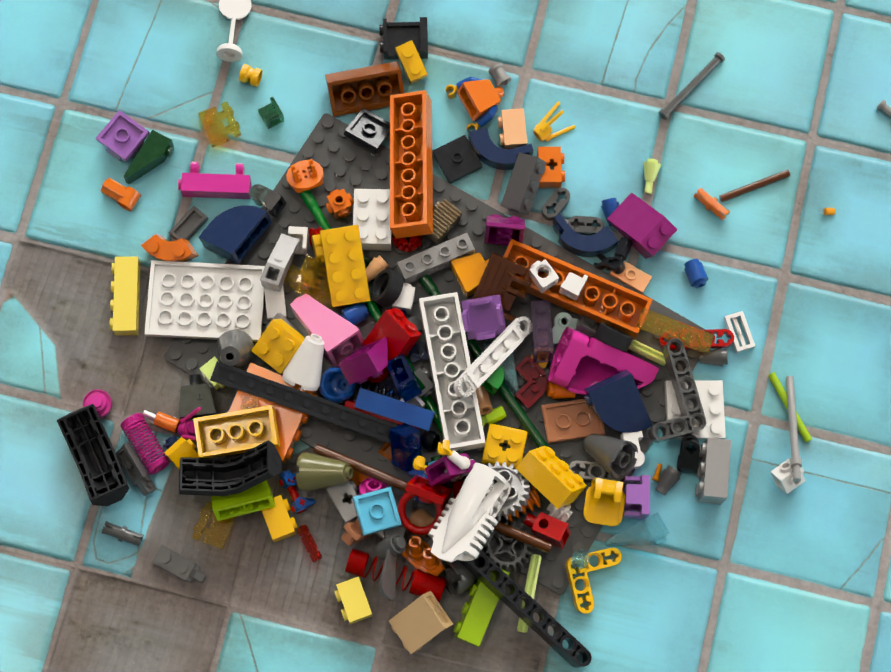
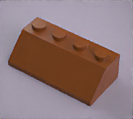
[325,61,404,117]

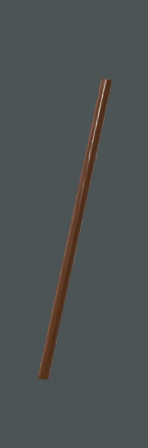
[313,444,553,553]

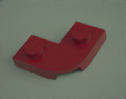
[514,355,547,410]

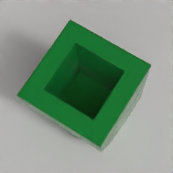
[481,364,504,396]

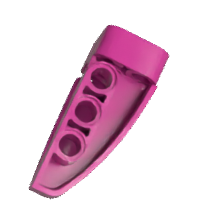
[548,327,659,395]

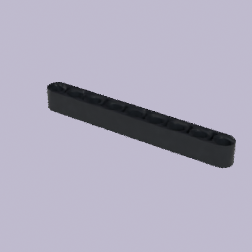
[458,549,592,668]

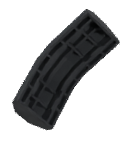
[56,404,130,507]
[179,440,282,496]

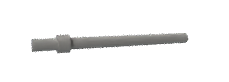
[786,376,802,482]

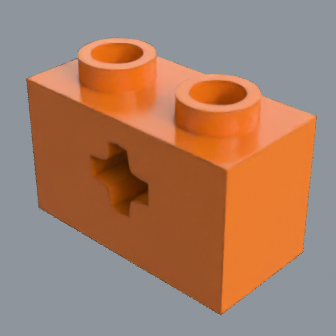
[537,146,565,188]

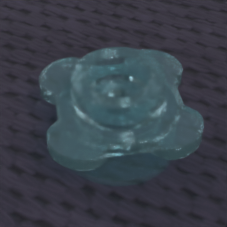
[571,549,589,569]

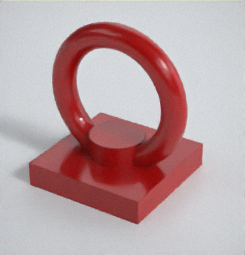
[398,475,452,535]

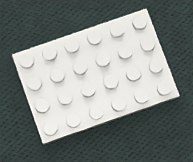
[144,260,265,342]

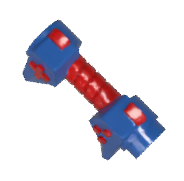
[279,470,316,514]

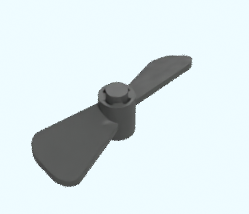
[376,495,413,601]

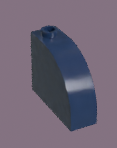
[199,206,272,264]
[584,370,653,433]

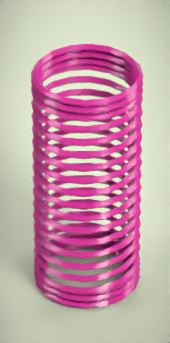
[120,413,171,475]

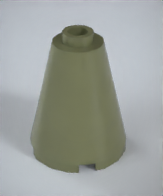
[296,452,353,492]

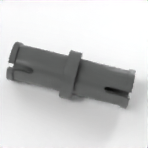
[102,521,144,546]

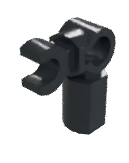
[593,237,633,274]

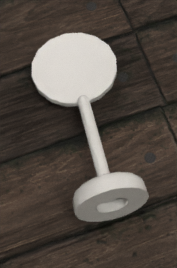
[216,0,252,62]

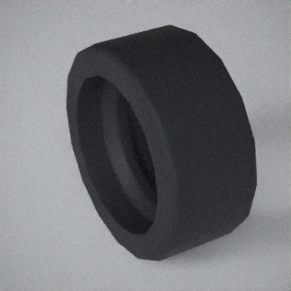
[370,269,404,307]
[594,322,633,352]

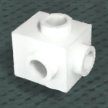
[771,459,805,494]

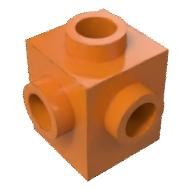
[325,189,354,220]

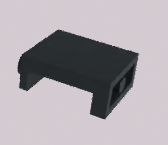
[379,17,428,59]

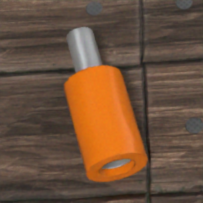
[143,410,181,433]

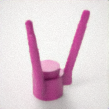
[177,407,201,441]

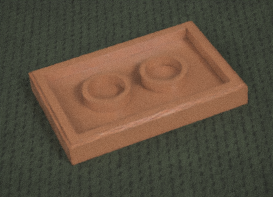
[541,399,605,444]

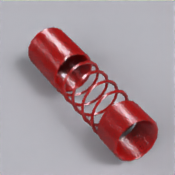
[345,548,447,602]

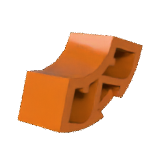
[141,234,199,262]

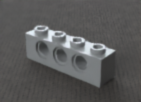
[397,233,475,284]

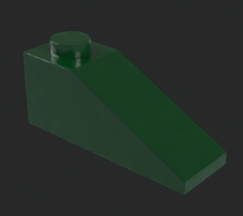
[124,130,174,184]

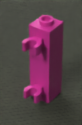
[178,162,252,199]

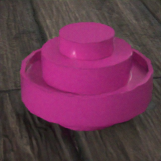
[83,389,112,418]
[359,478,388,495]

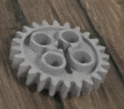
[481,461,531,521]

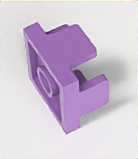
[96,110,150,162]
[461,294,506,340]
[623,475,650,521]

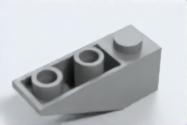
[260,233,300,292]

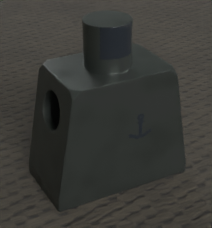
[179,374,217,420]

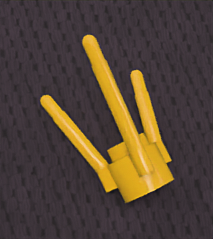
[533,101,575,142]

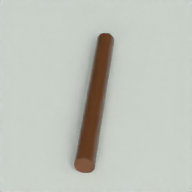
[719,169,790,202]

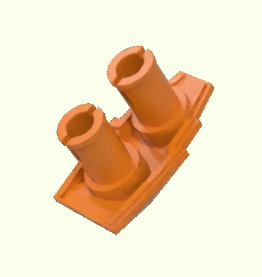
[401,536,445,577]

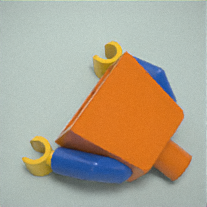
[445,77,504,131]

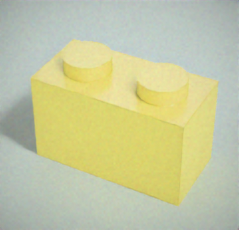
[334,576,372,624]

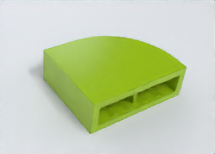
[211,480,275,521]

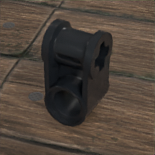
[677,434,700,474]

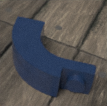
[468,127,534,170]
[553,214,618,257]

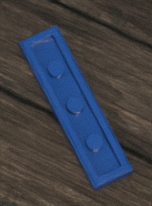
[354,388,435,431]

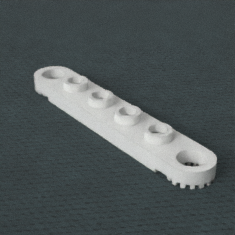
[454,316,532,398]

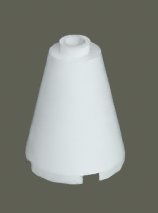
[282,334,325,391]

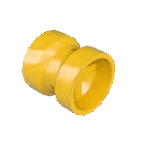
[239,64,263,87]

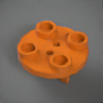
[286,159,324,193]

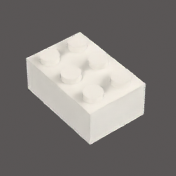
[353,189,392,251]

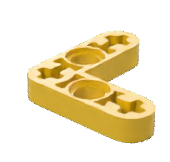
[565,548,622,613]

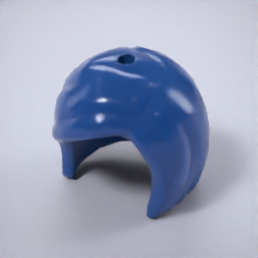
[319,367,357,403]

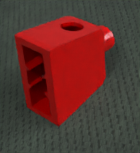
[524,512,571,550]

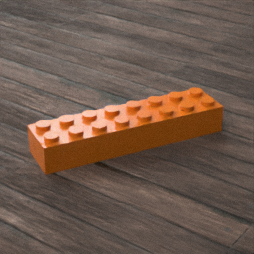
[390,90,433,239]
[503,239,653,339]

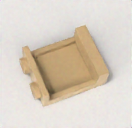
[389,591,453,654]

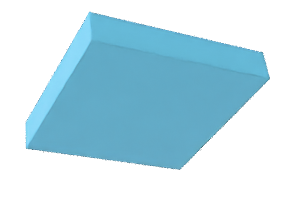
[352,487,402,536]

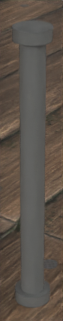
[658,52,725,120]

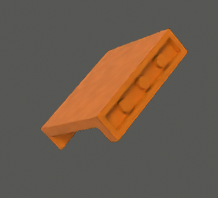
[228,362,318,463]

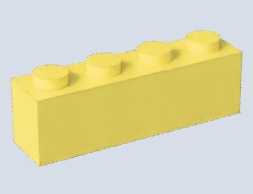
[110,257,141,336]

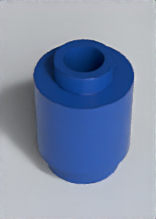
[684,259,708,288]
[339,302,369,325]

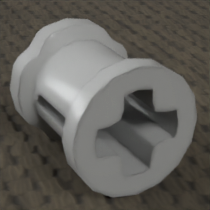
[488,63,511,87]

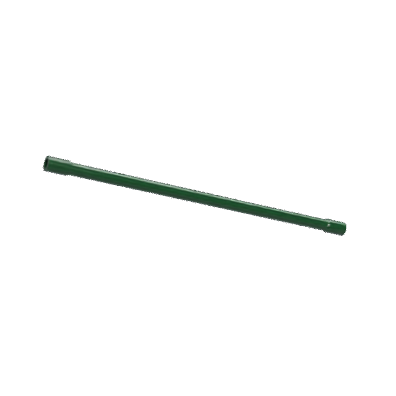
[419,274,583,494]

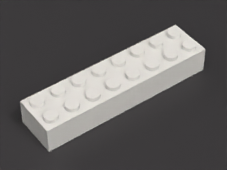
[419,292,486,451]

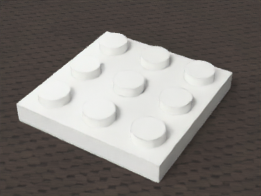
[664,380,726,439]

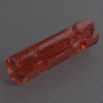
[297,524,322,562]

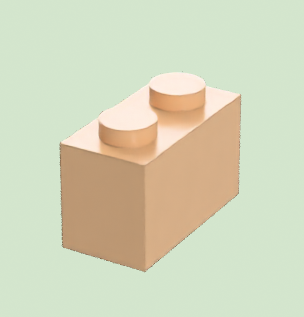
[498,108,527,149]

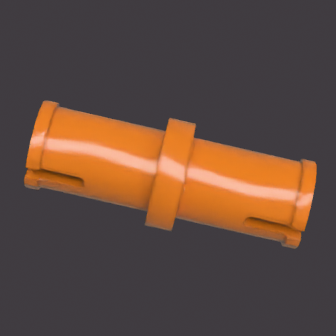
[693,188,730,221]

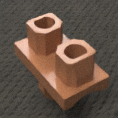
[341,518,374,546]

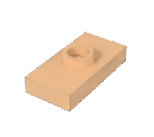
[610,261,652,293]

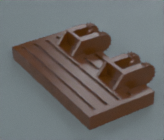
[473,252,531,338]

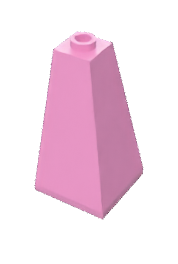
[290,293,364,367]

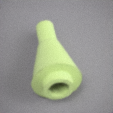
[643,159,661,194]

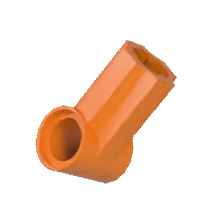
[100,178,141,211]

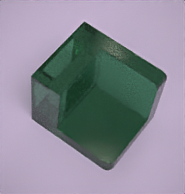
[258,97,284,129]

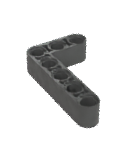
[648,338,706,443]

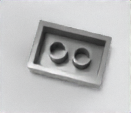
[695,437,731,505]

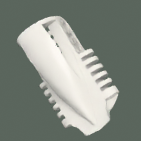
[428,463,511,563]

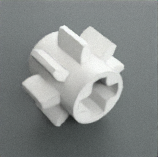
[547,503,573,522]

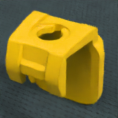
[583,478,625,526]

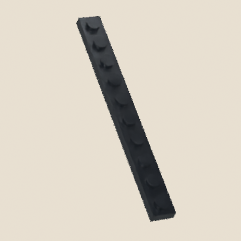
[210,361,403,446]

